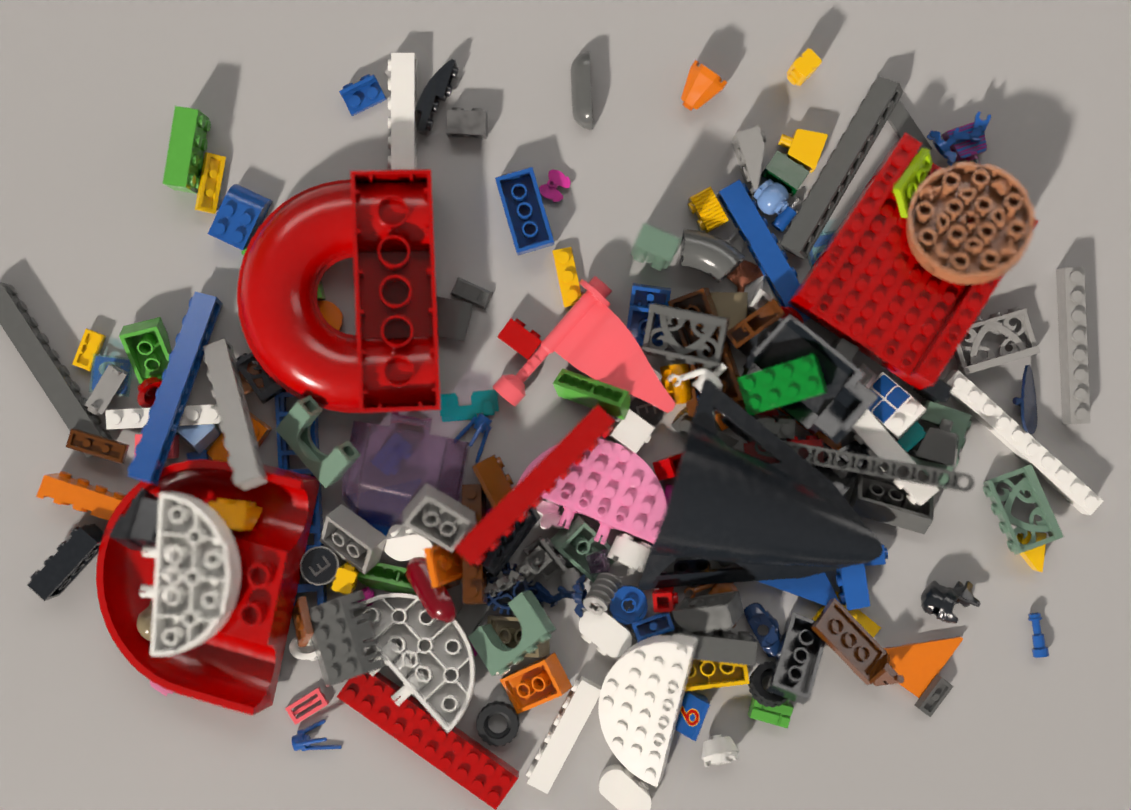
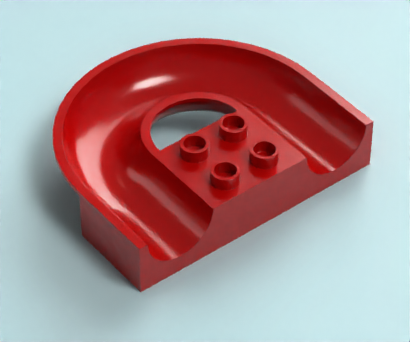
[237,169,441,413]
[96,459,320,716]

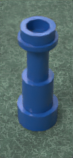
[1028,613,1049,658]

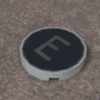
[629,396,665,428]
[300,546,340,585]

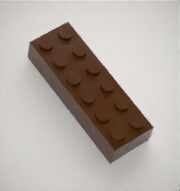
[667,287,743,410]

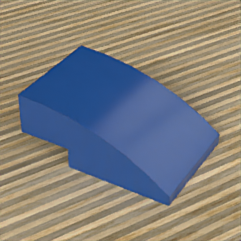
[626,283,671,346]

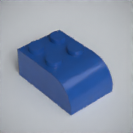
[208,184,272,250]

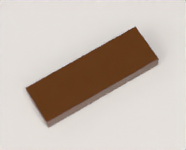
[66,428,129,464]

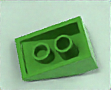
[119,317,172,384]

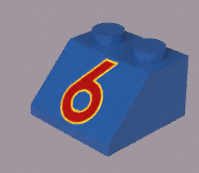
[675,691,710,741]

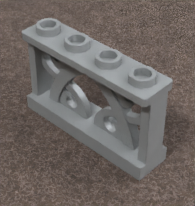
[954,306,1041,375]

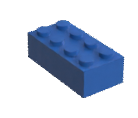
[495,167,555,256]

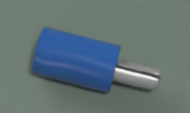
[771,197,801,233]

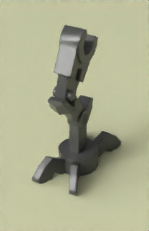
[485,549,525,598]

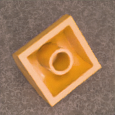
[660,364,694,404]

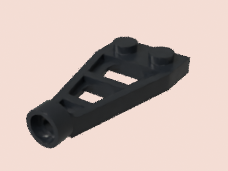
[815,440,868,495]

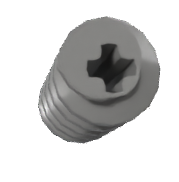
[583,572,621,616]

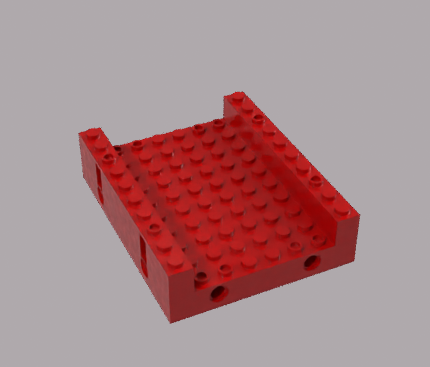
[788,132,1039,391]

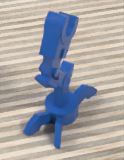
[927,111,991,166]

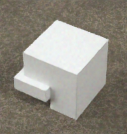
[609,409,654,454]

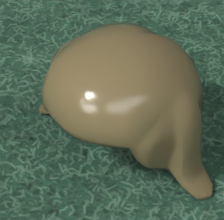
[137,601,153,641]

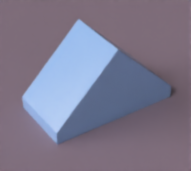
[177,424,220,454]

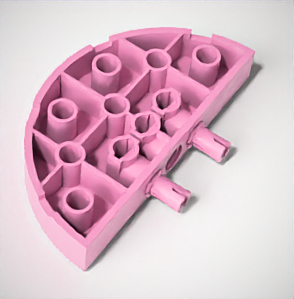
[516,439,667,545]

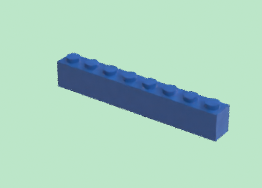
[717,179,811,322]

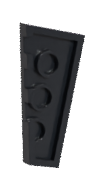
[482,506,540,578]

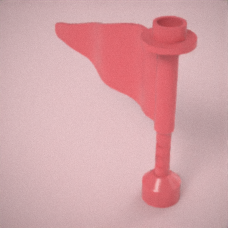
[492,276,675,413]

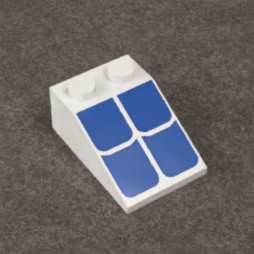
[868,372,926,440]

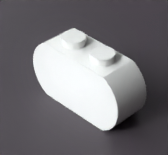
[383,524,436,561]
[579,609,632,657]
[599,764,651,810]

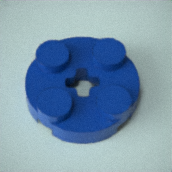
[609,585,648,625]

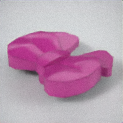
[539,169,571,202]

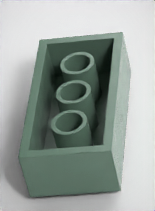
[630,223,681,271]

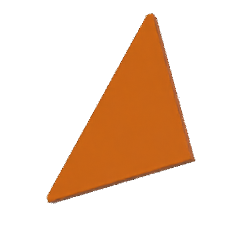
[883,636,963,698]

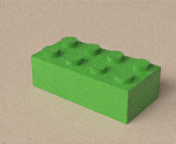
[163,106,211,194]

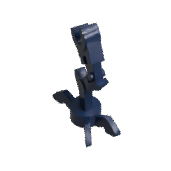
[532,575,587,618]

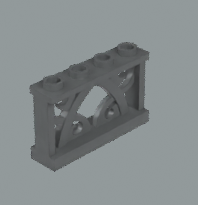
[642,303,730,369]

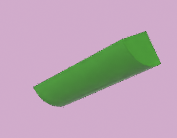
[553,368,630,420]

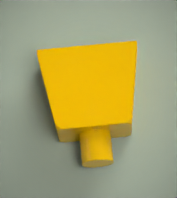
[778,129,828,173]

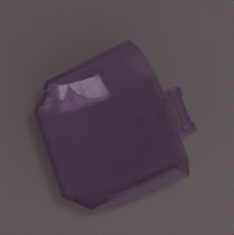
[342,412,470,527]

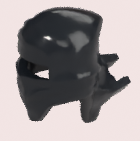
[921,581,981,624]

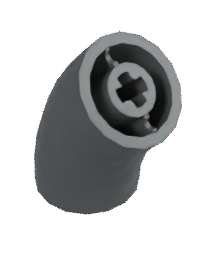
[681,229,745,283]

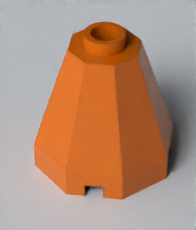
[681,60,728,111]

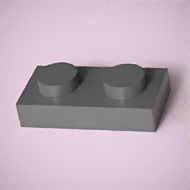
[914,674,953,717]

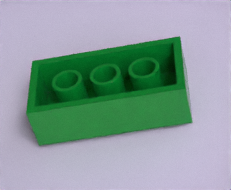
[737,354,828,415]

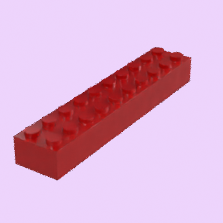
[454,405,615,566]
[337,672,519,810]

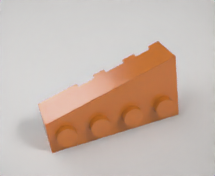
[36,471,126,521]

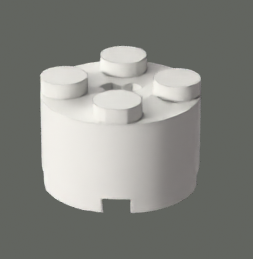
[607,533,652,573]

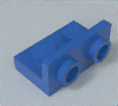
[339,74,387,116]

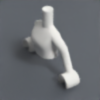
[668,363,727,418]

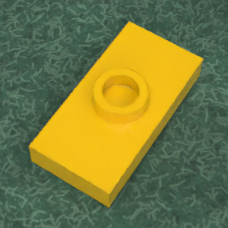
[72,328,106,371]

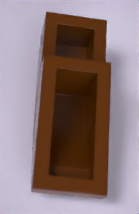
[727,299,785,348]

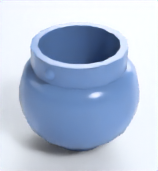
[753,179,789,215]

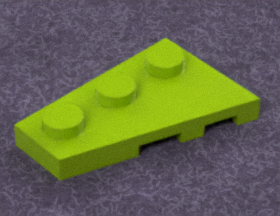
[893,148,933,218]

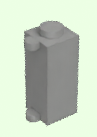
[85,363,128,415]

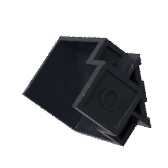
[737,314,878,445]

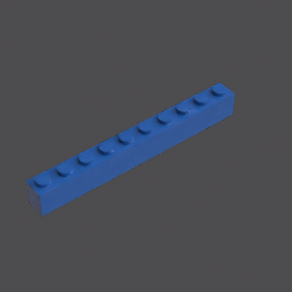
[128,291,223,486]

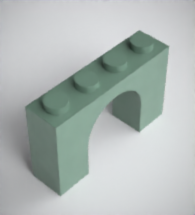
[275,396,361,488]
[910,400,972,489]
[468,590,556,676]

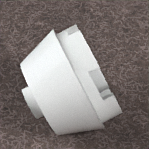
[701,734,739,767]

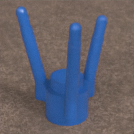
[452,413,492,463]
[291,719,342,751]

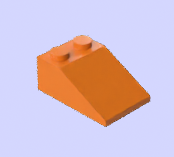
[500,652,572,714]

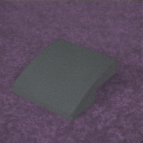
[436,296,473,342]

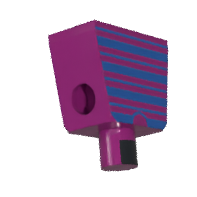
[941,119,987,164]

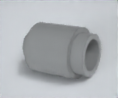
[560,566,580,592]

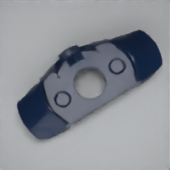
[744,603,781,657]

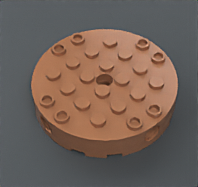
[906,162,1035,284]

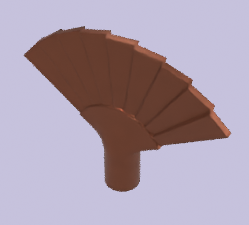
[726,260,763,292]

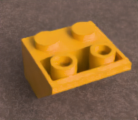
[209,498,263,530]

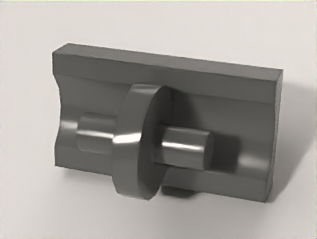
[515,545,554,582]

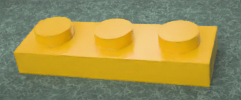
[195,152,226,214]
[552,247,582,308]

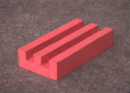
[285,687,329,725]

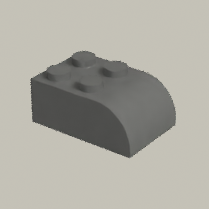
[672,591,744,633]

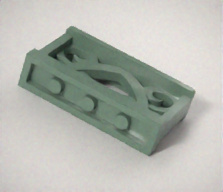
[983,464,1064,555]

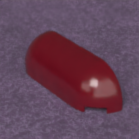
[406,557,455,623]

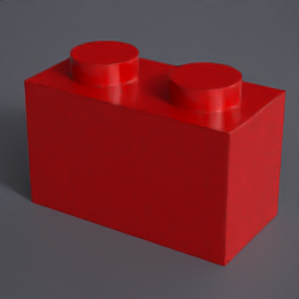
[497,318,542,360]

